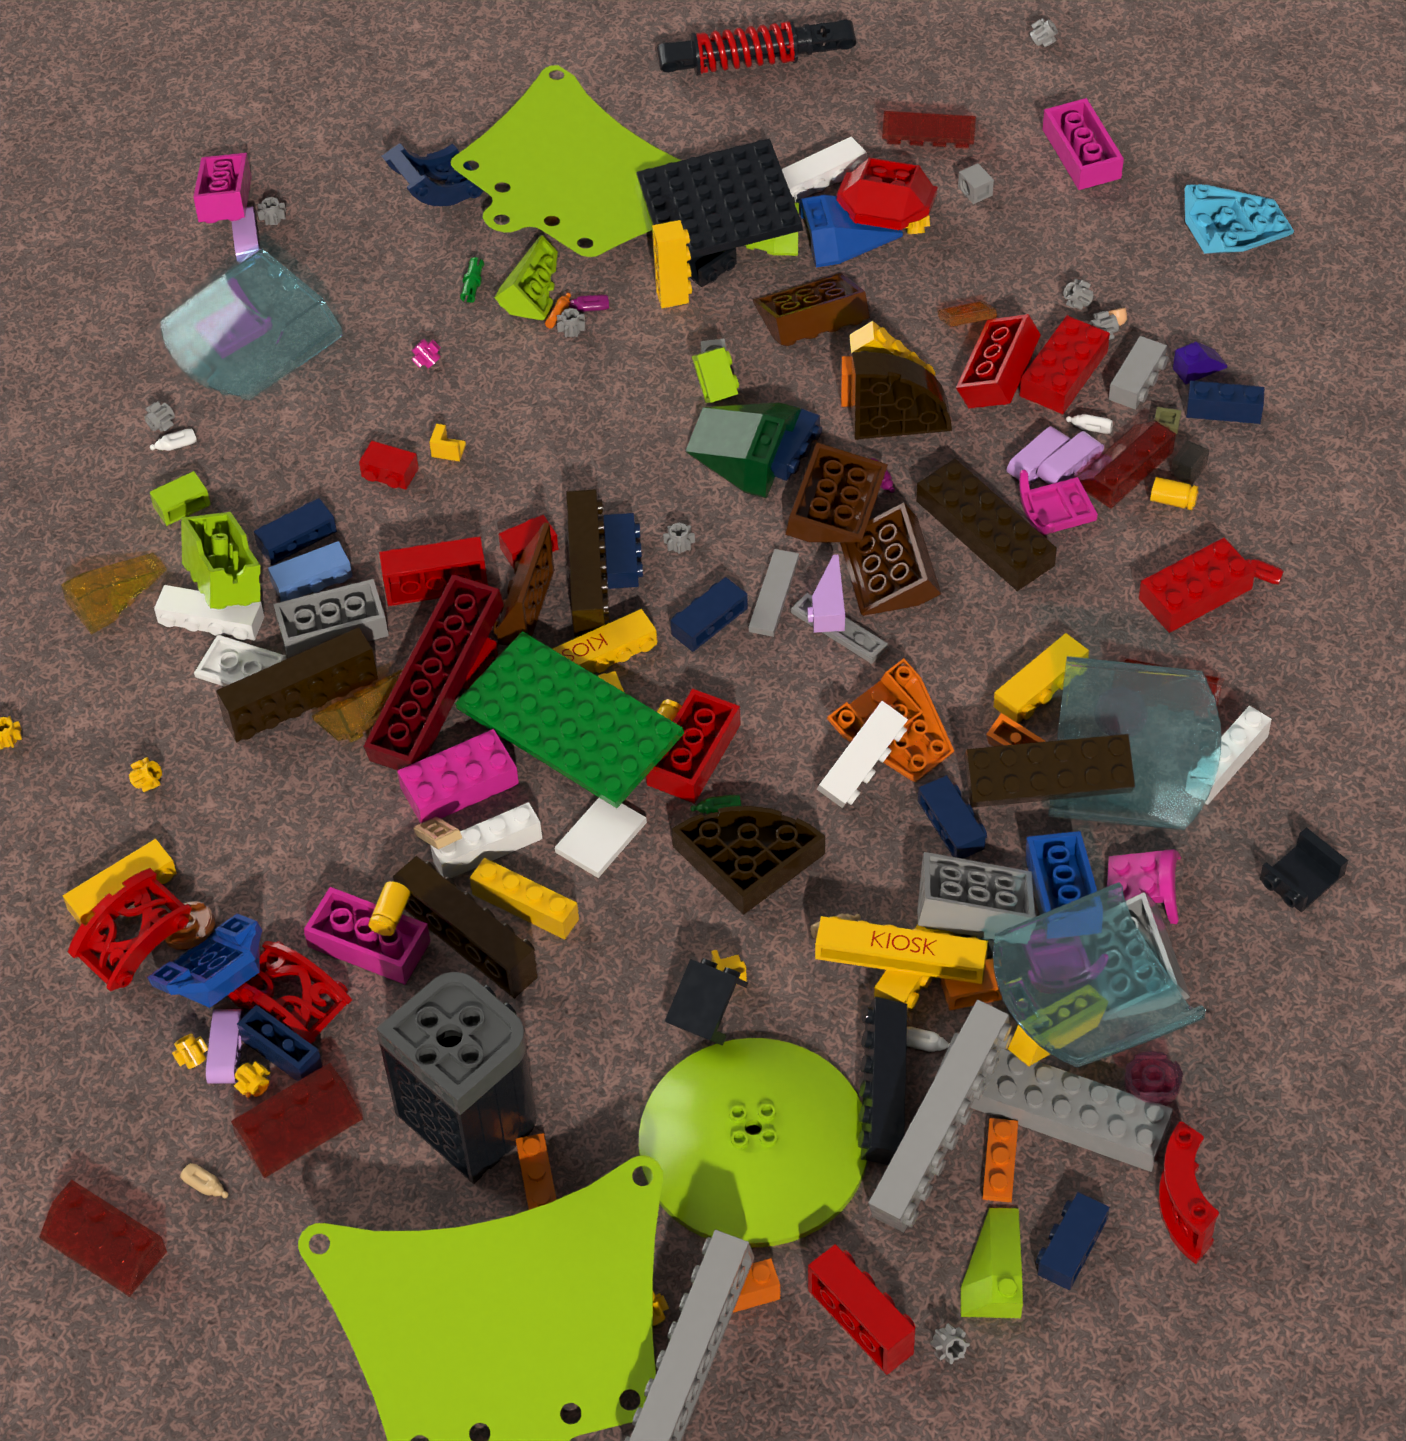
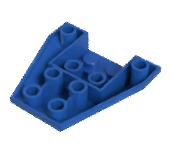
[796,195,903,268]

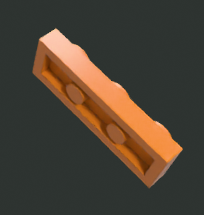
[982,1118,1018,1203]
[516,1133,557,1210]

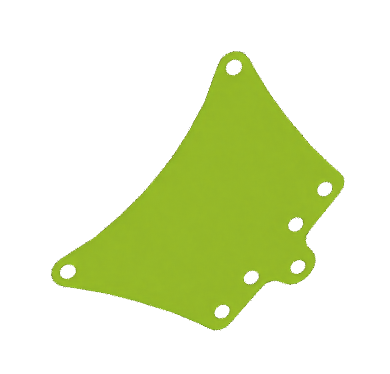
[451,65,682,257]
[298,1156,663,1441]

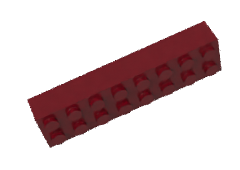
[363,574,504,771]

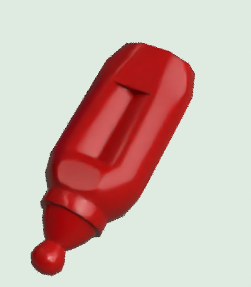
[1246,559,1284,585]

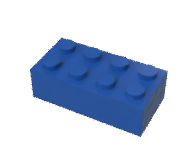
[1026,831,1103,939]

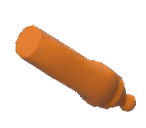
[545,293,571,329]

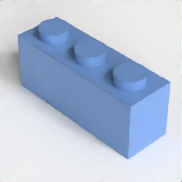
[268,541,353,602]

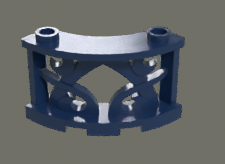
[382,143,484,206]

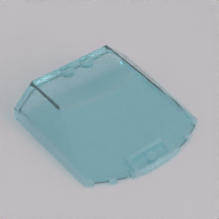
[161,248,343,400]
[1048,656,1221,830]
[993,882,1206,1068]

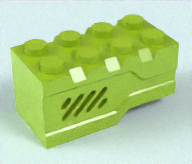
[181,512,260,609]

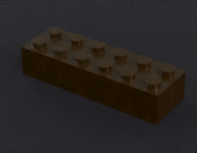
[916,459,1057,591]
[566,489,610,638]
[216,627,378,743]
[964,734,1135,808]
[393,855,538,999]

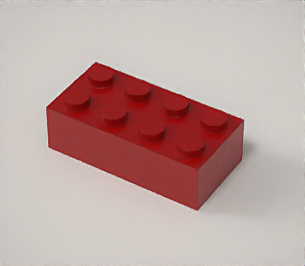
[956,314,1041,409]
[1020,315,1110,414]
[379,536,488,606]
[1139,538,1255,633]
[646,688,741,804]
[808,1244,915,1375]

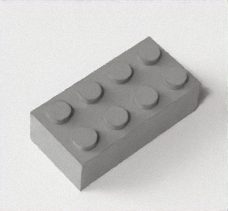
[273,579,389,658]

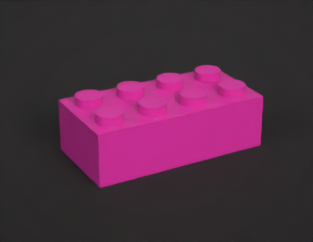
[1043,98,1124,190]
[193,153,252,223]
[397,729,519,823]
[304,887,431,985]

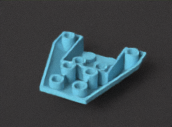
[1185,184,1294,254]

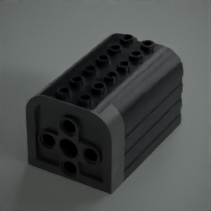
[376,972,537,1184]

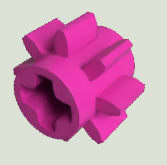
[411,339,441,369]

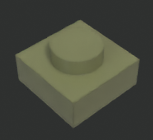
[1153,407,1182,435]

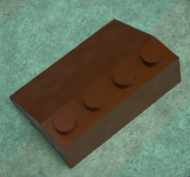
[753,273,870,346]
[785,443,888,542]
[840,502,941,616]
[494,522,555,646]

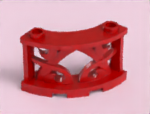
[67,868,192,991]
[228,941,352,1044]
[1158,1121,1219,1264]

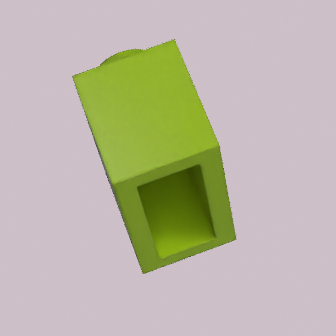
[692,347,739,403]
[150,471,211,526]

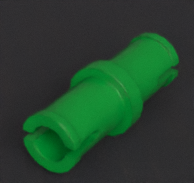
[460,257,484,303]

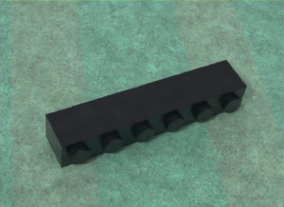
[858,997,907,1165]

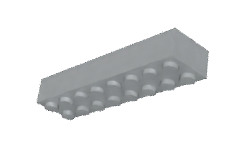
[868,999,1013,1233]
[935,1033,1173,1172]
[624,1230,754,1441]

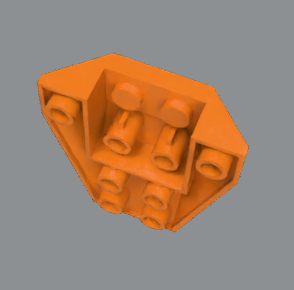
[826,658,954,782]

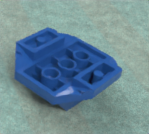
[147,914,262,1008]

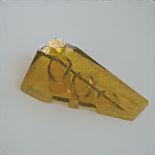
[61,553,166,634]
[312,668,404,742]

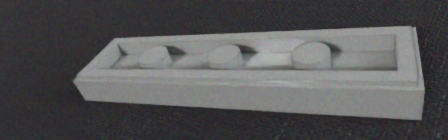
[749,549,799,637]
[791,593,888,664]

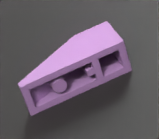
[807,555,845,633]

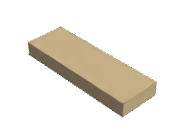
[414,817,462,849]

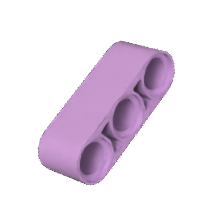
[231,206,261,263]
[1007,426,1071,485]
[1037,431,1104,485]
[206,1009,244,1084]

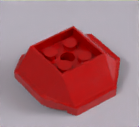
[837,157,938,230]

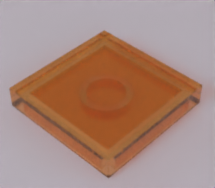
[938,301,997,327]

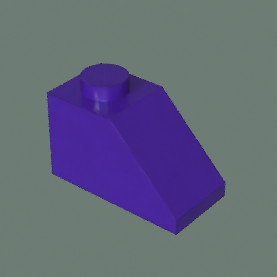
[1173,342,1228,385]

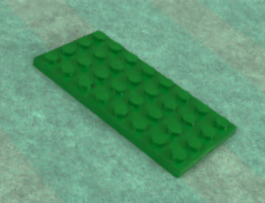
[455,631,684,808]

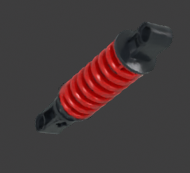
[657,19,857,76]

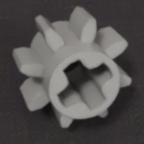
[1030,18,1058,47]
[257,197,286,225]
[1063,279,1093,310]
[557,308,586,338]
[1089,311,1119,340]
[144,401,175,432]
[663,522,695,554]
[930,1323,970,1364]

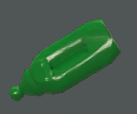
[690,795,741,814]

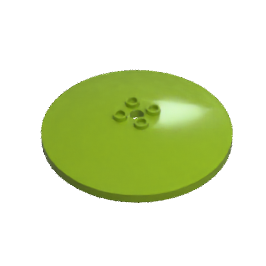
[639,1038,868,1247]

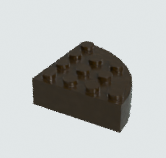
[851,351,952,440]
[671,806,825,915]

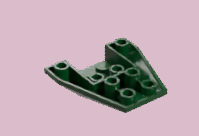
[685,402,801,498]

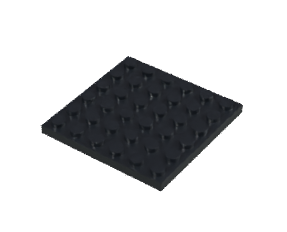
[636,138,803,259]

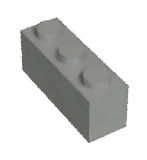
[1109,336,1169,410]

